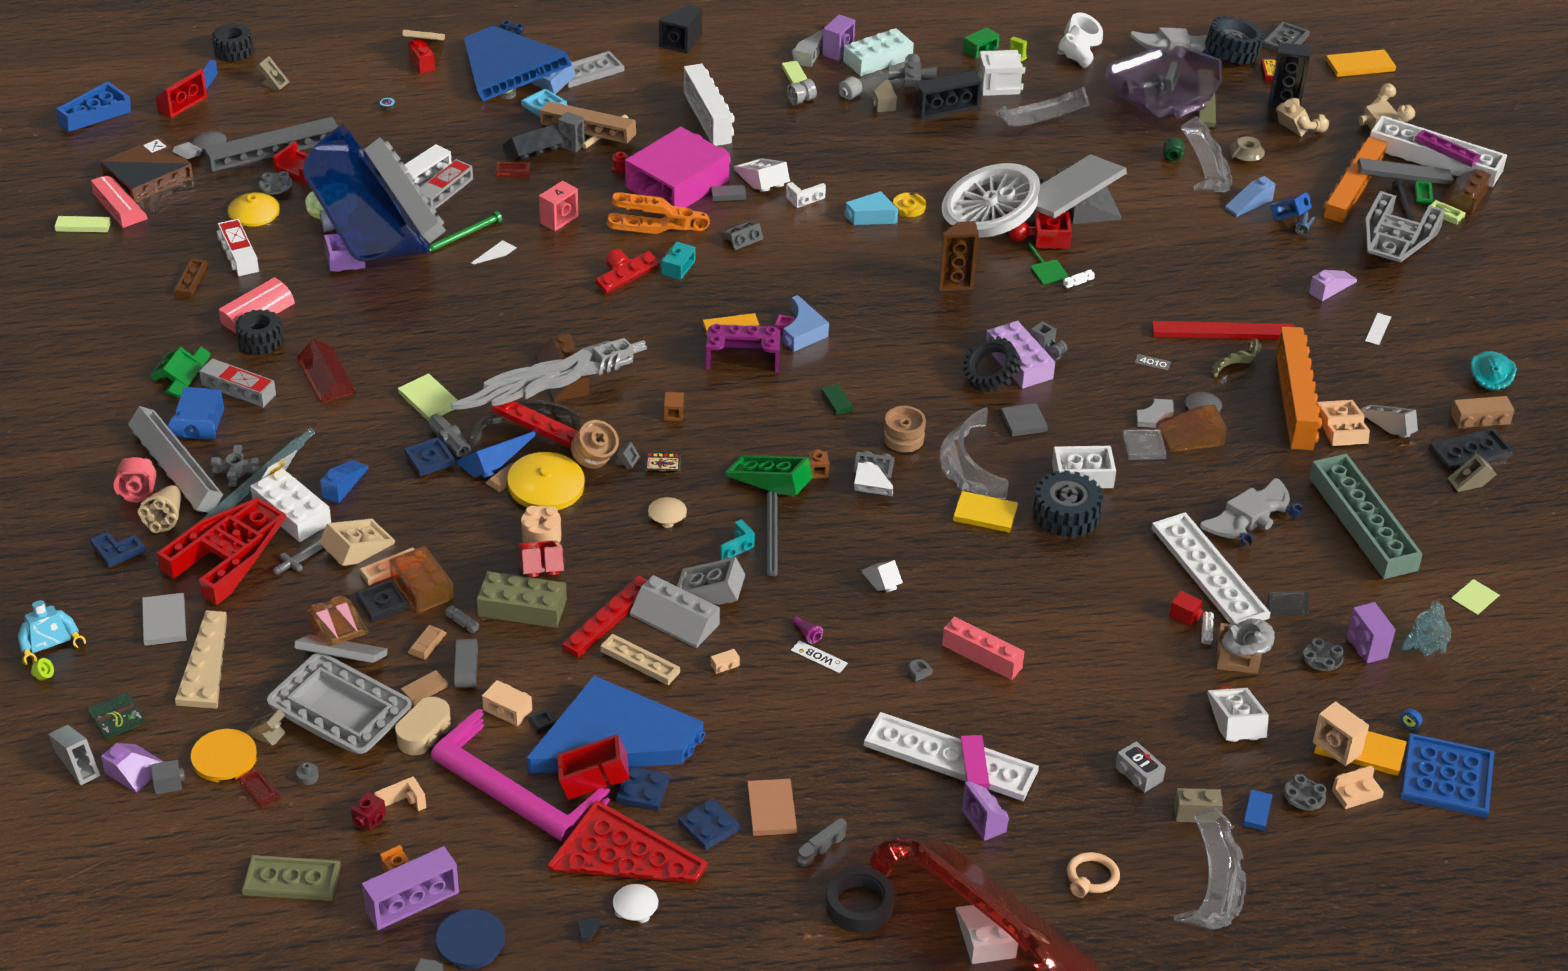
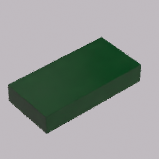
[821,384,853,415]

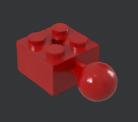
[1007,211,1072,249]

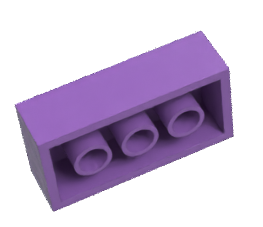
[362,846,459,930]

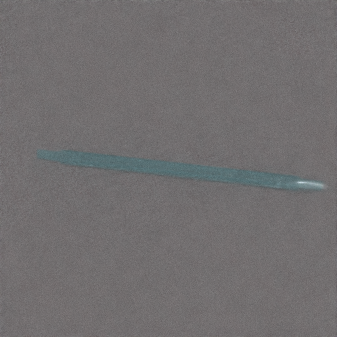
[156,428,315,565]

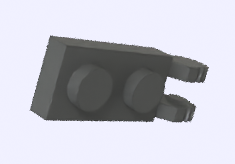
[797,818,847,867]

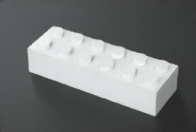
[684,64,734,146]

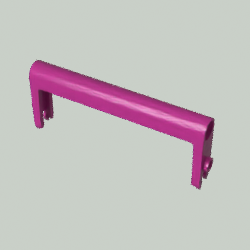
[431,709,610,843]

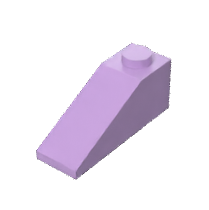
[1309,270,1357,301]

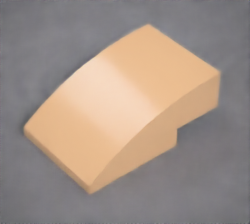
[1317,400,1370,446]

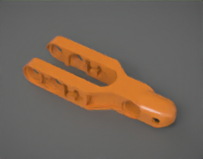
[607,193,710,234]

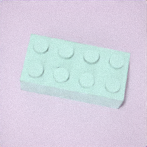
[843,28,914,76]

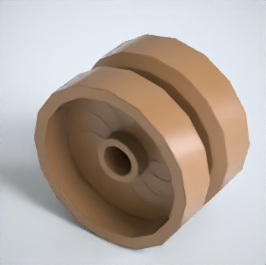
[883,406,926,452]
[571,420,619,469]

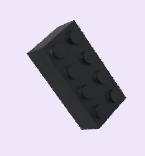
[1268,42,1311,107]
[914,71,982,120]

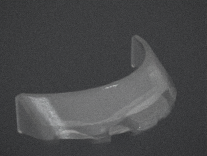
[995,87,1090,127]
[1181,116,1232,192]
[940,407,1009,499]
[1173,807,1246,929]

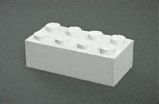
[250,468,331,542]

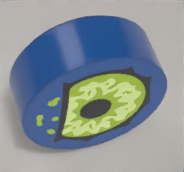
[1400,708,1422,730]

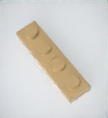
[600,634,680,685]

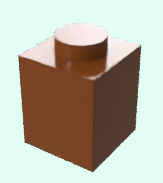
[664,392,684,421]

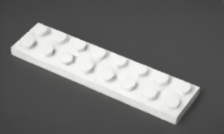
[1152,512,1270,625]
[864,712,1039,801]

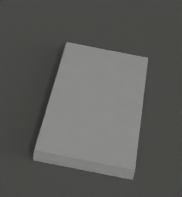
[1024,154,1127,218]

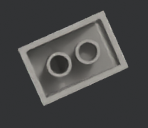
[677,557,745,605]

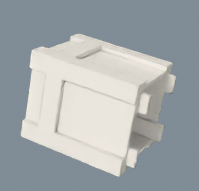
[978,50,1025,96]

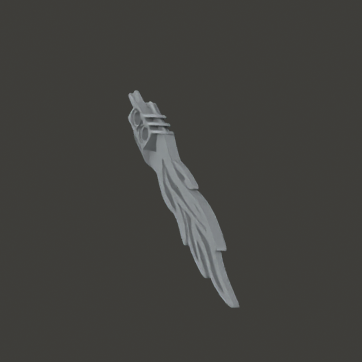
[451,338,647,409]

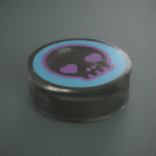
[379,97,396,112]

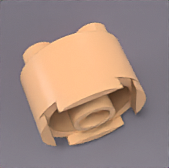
[521,506,561,543]

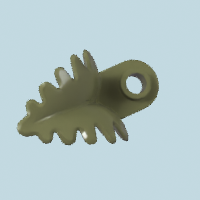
[1212,339,1262,378]

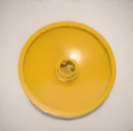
[507,452,584,510]

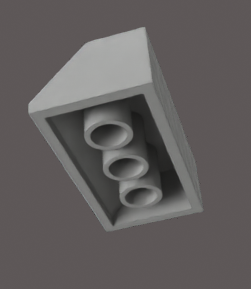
[630,575,720,648]

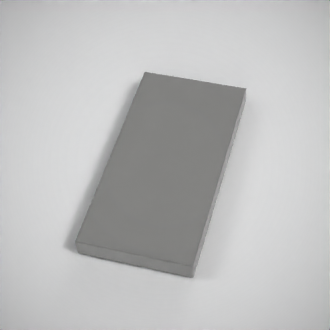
[566,51,624,88]
[294,634,388,663]

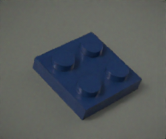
[404,437,455,476]
[616,766,670,812]
[678,798,740,851]

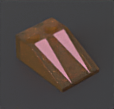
[306,596,369,646]

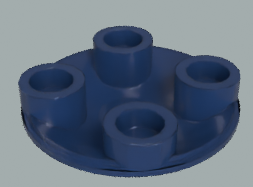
[497,20,524,35]

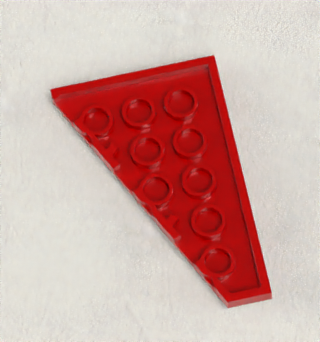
[548,800,708,883]

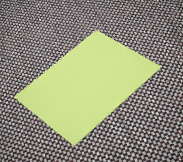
[1451,579,1500,615]

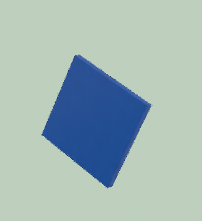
[1400,733,1494,818]

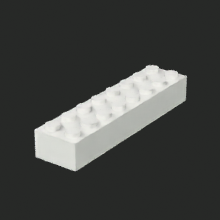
[1370,116,1507,187]

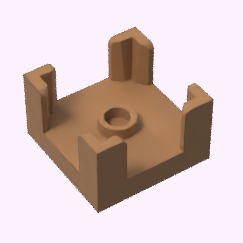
[1217,623,1262,674]

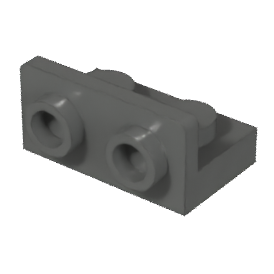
[721,221,763,250]
[853,451,895,481]

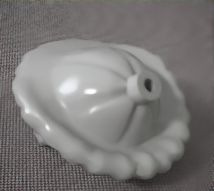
[1222,618,1275,656]

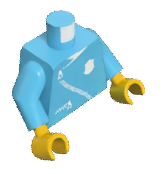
[18,600,86,665]

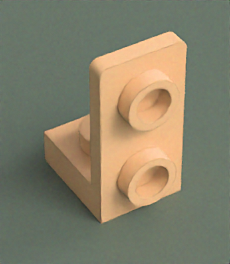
[374,776,426,811]

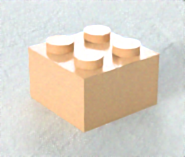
[1313,701,1369,766]

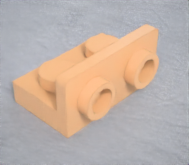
[1332,766,1384,809]

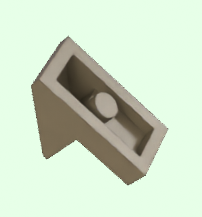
[256,56,289,91]
[246,709,285,746]

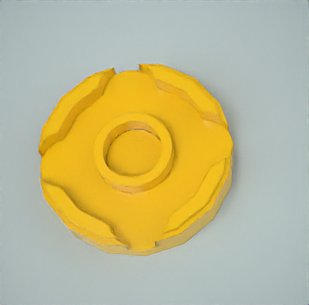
[893,193,926,217]

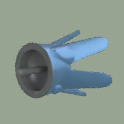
[1295,211,1315,236]

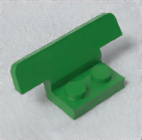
[150,347,210,398]

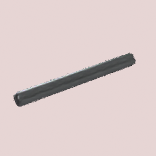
[767,491,778,577]

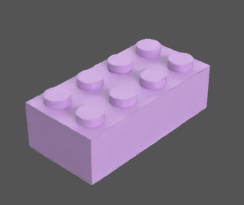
[986,321,1055,389]

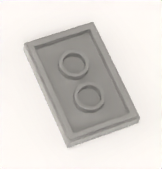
[142,593,187,646]

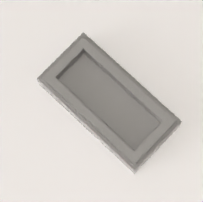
[172,142,202,159]

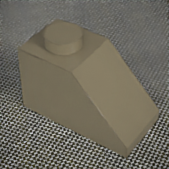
[871,79,897,113]
[1448,453,1497,492]

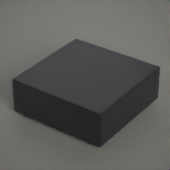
[528,708,557,735]

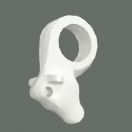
[1057,13,1103,68]

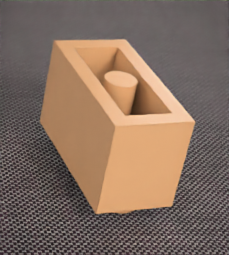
[482,680,532,727]

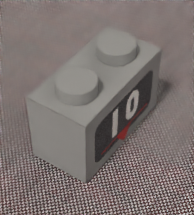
[1115,741,1166,793]

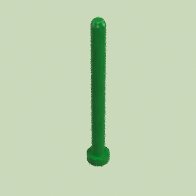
[429,211,502,251]

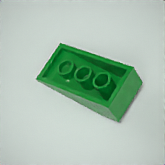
[725,455,813,496]

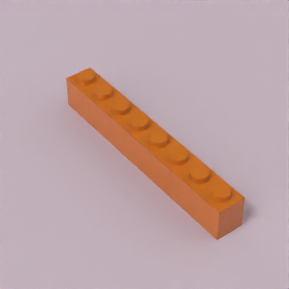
[1323,137,1388,223]

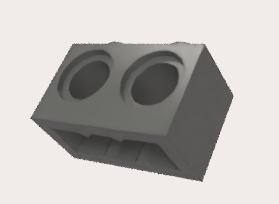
[557,112,585,153]

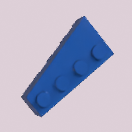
[56,82,131,132]

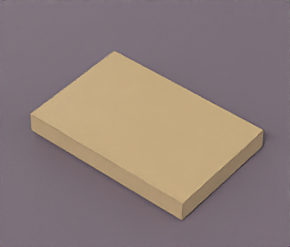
[403,30,445,40]

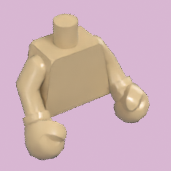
[1358,83,1415,130]
[1276,98,1329,137]

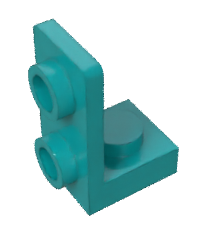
[720,519,755,560]

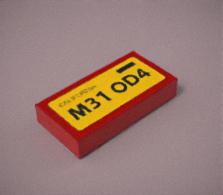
[1261,59,1275,81]

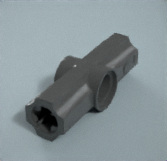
[428,414,471,458]

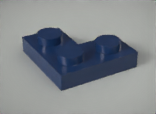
[90,532,145,567]

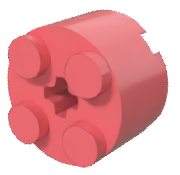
[114,457,156,502]

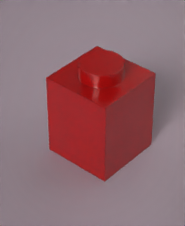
[1169,591,1203,626]

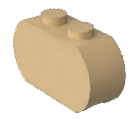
[395,697,451,755]

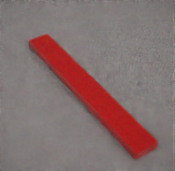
[1152,321,1294,340]

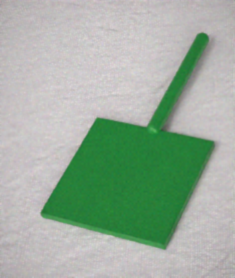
[1028,243,1069,285]

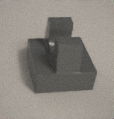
[614,442,640,469]

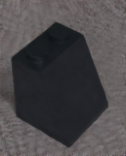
[659,5,702,54]

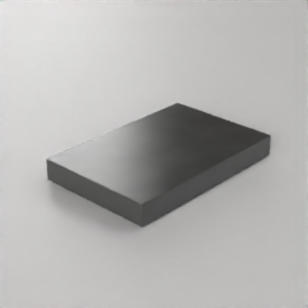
[1262,22,1310,52]

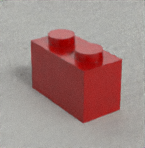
[408,38,435,74]

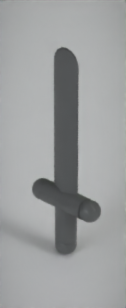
[273,540,324,575]

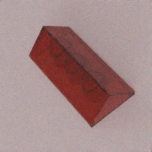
[297,338,356,403]

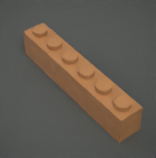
[539,101,636,143]

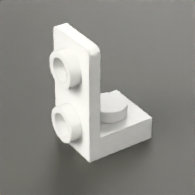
[786,182,826,208]

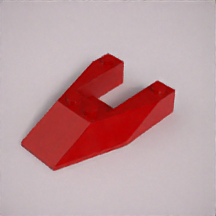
[157,498,287,605]

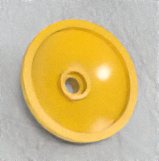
[228,192,280,226]

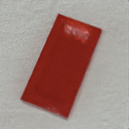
[495,162,530,177]
[239,768,280,809]

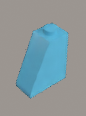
[844,191,898,225]

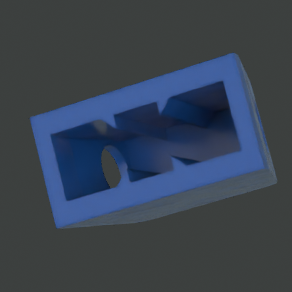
[1270,192,1312,221]

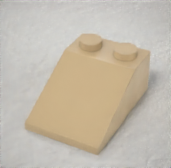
[320,519,395,566]

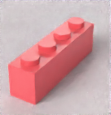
[942,616,1025,680]

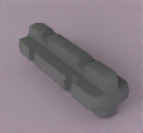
[445,605,479,633]

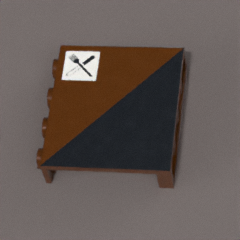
[100,137,193,202]

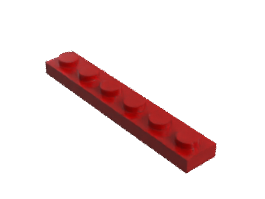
[492,401,579,448]
[562,575,648,658]

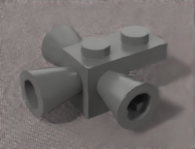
[888,54,937,87]

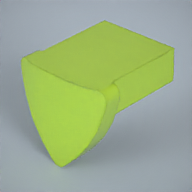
[1010,37,1027,61]

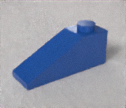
[320,460,369,503]

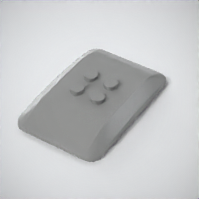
[267,653,412,754]

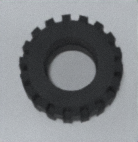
[212,24,254,61]
[235,309,283,355]

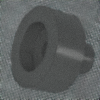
[296,762,319,785]

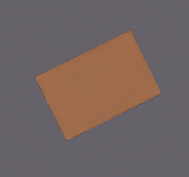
[747,779,797,836]

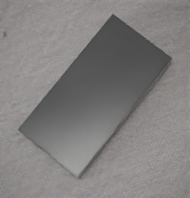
[1165,62,1179,93]
[711,185,746,201]

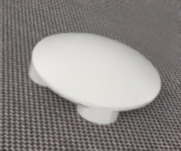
[613,884,658,923]

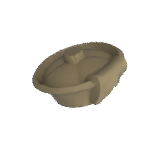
[1229,136,1265,162]

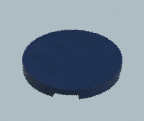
[436,909,505,969]

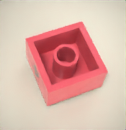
[539,181,578,231]

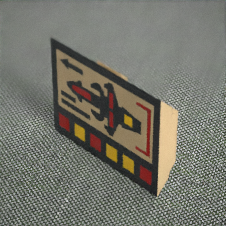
[645,452,681,471]

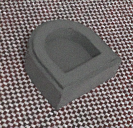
[908,659,933,682]

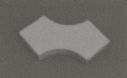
[1136,399,1174,428]

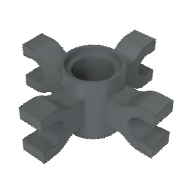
[211,445,260,487]

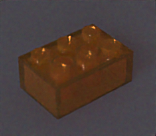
[389,546,454,613]

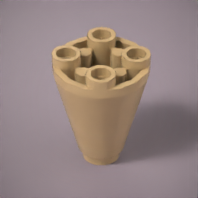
[138,485,181,533]

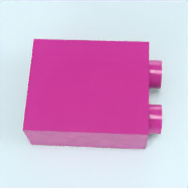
[625,127,731,208]

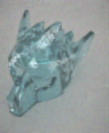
[1401,601,1452,656]

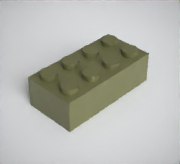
[477,571,567,628]

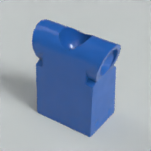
[168,387,224,440]

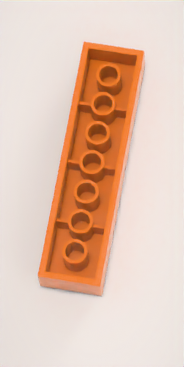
[1276,327,1322,450]

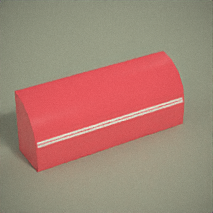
[91,176,148,228]
[219,277,295,333]

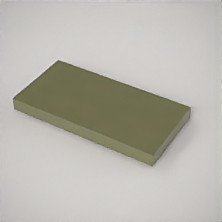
[242,855,341,901]

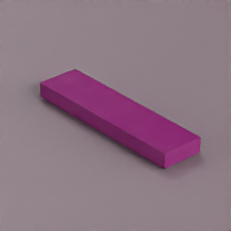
[1414,130,1481,167]

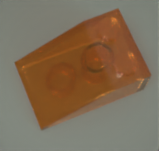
[1159,404,1227,451]

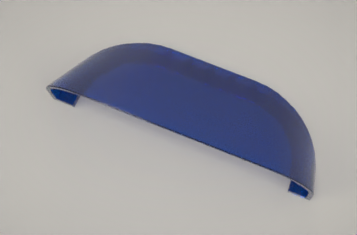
[303,123,432,262]

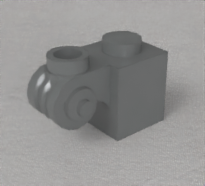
[1031,321,1067,360]

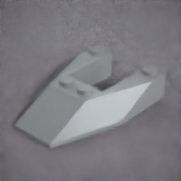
[1365,191,1445,262]

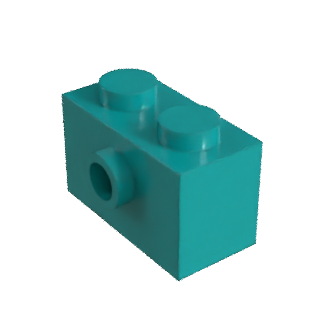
[660,242,695,280]

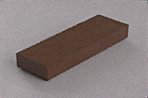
[174,259,208,298]

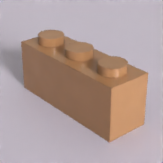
[1451,396,1515,428]

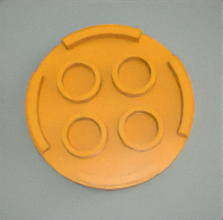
[191,729,257,782]

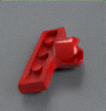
[595,249,660,295]

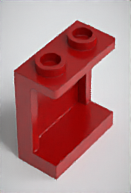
[273,141,327,184]

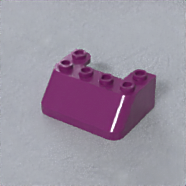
[706,324,780,372]

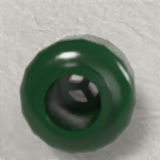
[1163,137,1185,161]

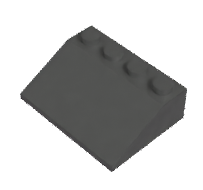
[1056,167,1122,224]

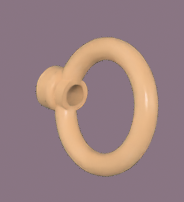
[1067,852,1120,898]

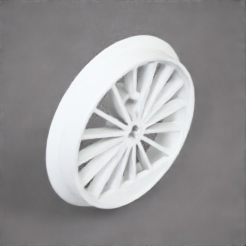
[942,163,1040,237]

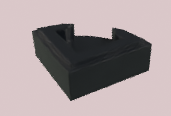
[577,917,600,943]

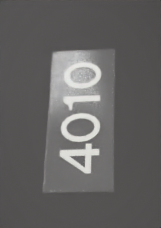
[1135,354,1171,370]

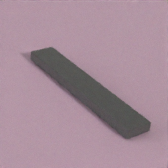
[1357,158,1454,185]

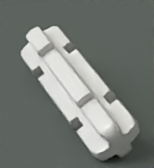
[1063,270,1095,288]
[1201,611,1214,645]

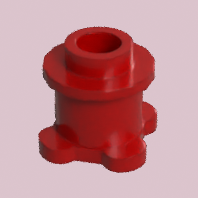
[611,152,629,174]

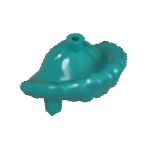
[1470,351,1517,391]

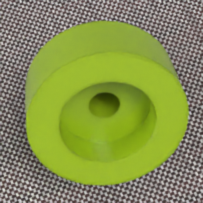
[31,658,54,680]

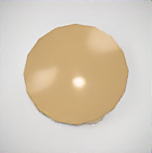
[648,497,687,528]

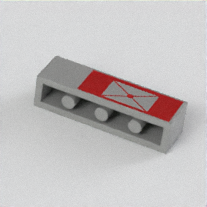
[420,159,473,209]
[199,359,276,408]

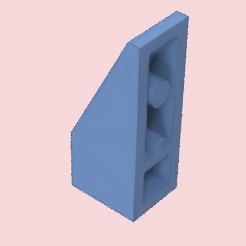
[1225,176,1276,217]

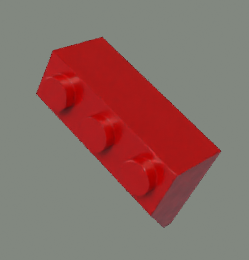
[155,69,207,118]

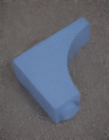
[783,295,829,352]

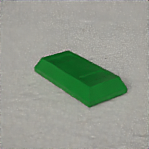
[1415,181,1433,205]

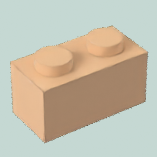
[711,649,740,674]

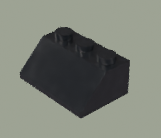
[503,124,563,161]

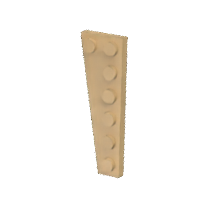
[175,610,227,709]

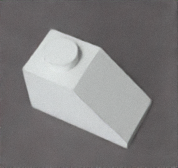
[854,462,893,496]
[862,560,903,593]

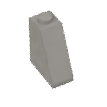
[48,725,101,785]

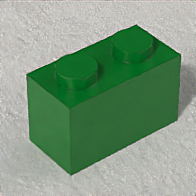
[963,27,1000,59]

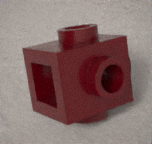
[351,791,386,832]

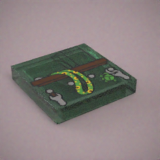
[88,692,145,740]

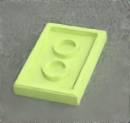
[398,374,458,421]

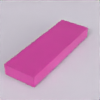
[961,735,990,789]

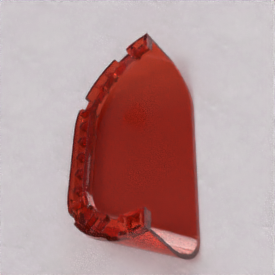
[869,838,1100,971]

